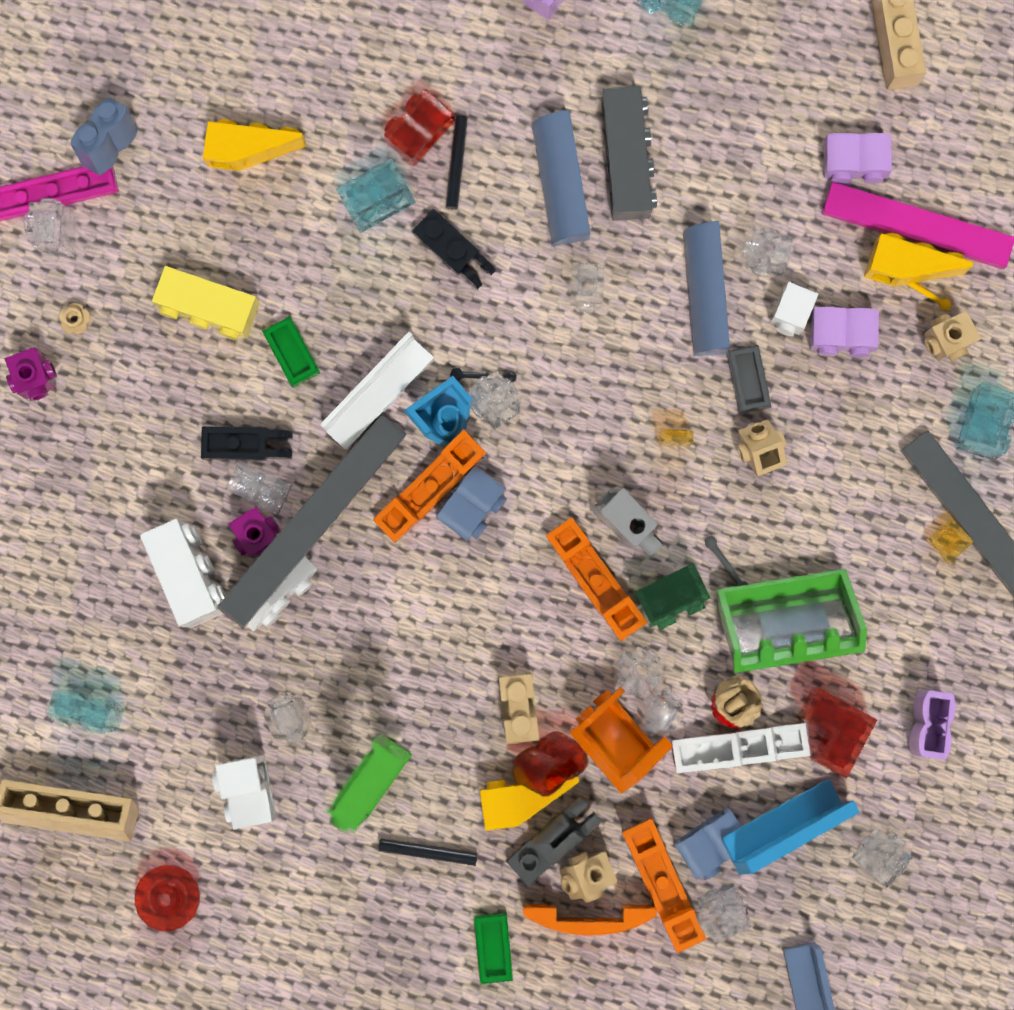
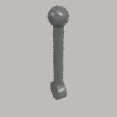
[705,536,749,587]

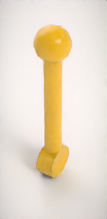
[906,282,952,311]

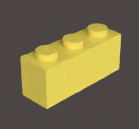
[152,266,260,340]

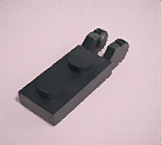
[412,209,496,290]
[201,426,293,461]

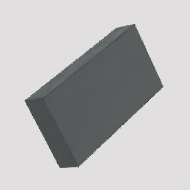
[726,345,772,414]

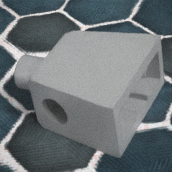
[590,487,663,556]

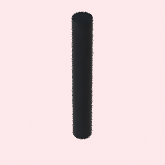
[445,115,468,210]
[378,838,478,866]

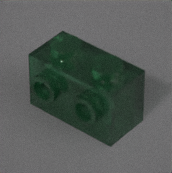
[632,563,711,630]

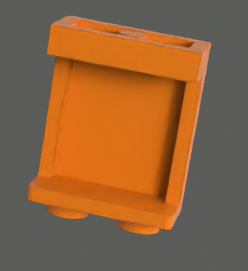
[569,687,673,794]

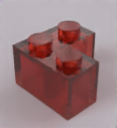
[797,687,877,778]

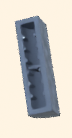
[532,109,590,246]
[683,221,730,357]

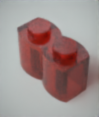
[384,89,455,166]
[513,731,588,797]

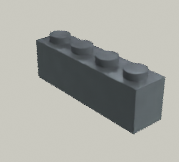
[601,86,657,221]

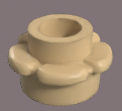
[59,303,91,334]

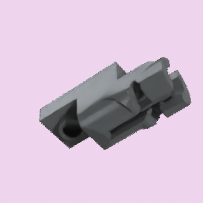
[506,796,603,887]

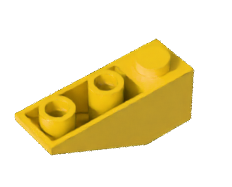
[203,119,306,171]
[864,233,974,287]
[480,770,579,831]

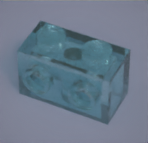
[336,158,416,233]
[955,383,1014,460]

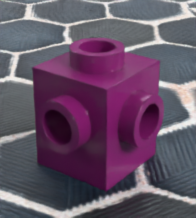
[4,347,57,401]
[228,506,281,559]

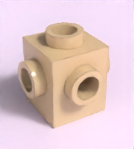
[924,311,981,362]
[737,419,787,477]
[558,851,618,903]

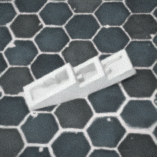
[672,722,812,773]

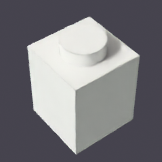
[770,282,818,336]

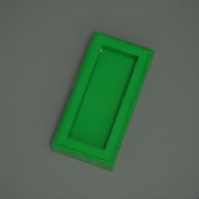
[262,316,320,388]
[474,912,513,984]

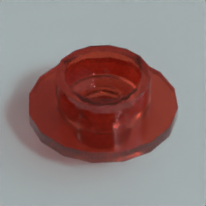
[134,865,200,931]

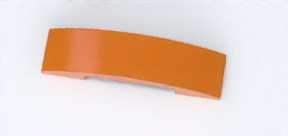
[373,429,487,543]
[545,517,648,642]
[621,818,707,953]
[523,904,657,936]

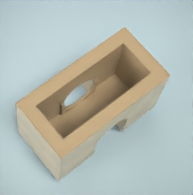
[499,674,539,744]

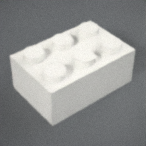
[140,519,226,628]

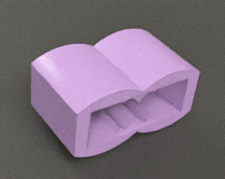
[824,133,892,184]
[810,307,879,357]
[909,690,956,760]

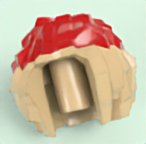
[710,676,763,728]

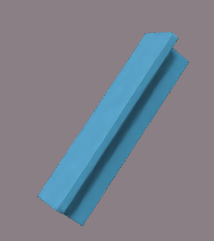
[722,779,860,875]

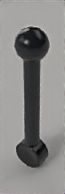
[450,368,517,383]

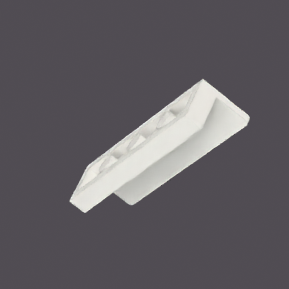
[320,331,435,451]

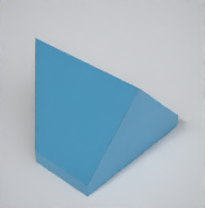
[404,376,473,447]

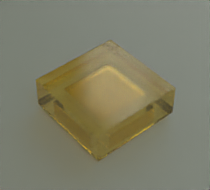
[658,429,694,447]
[926,518,974,564]

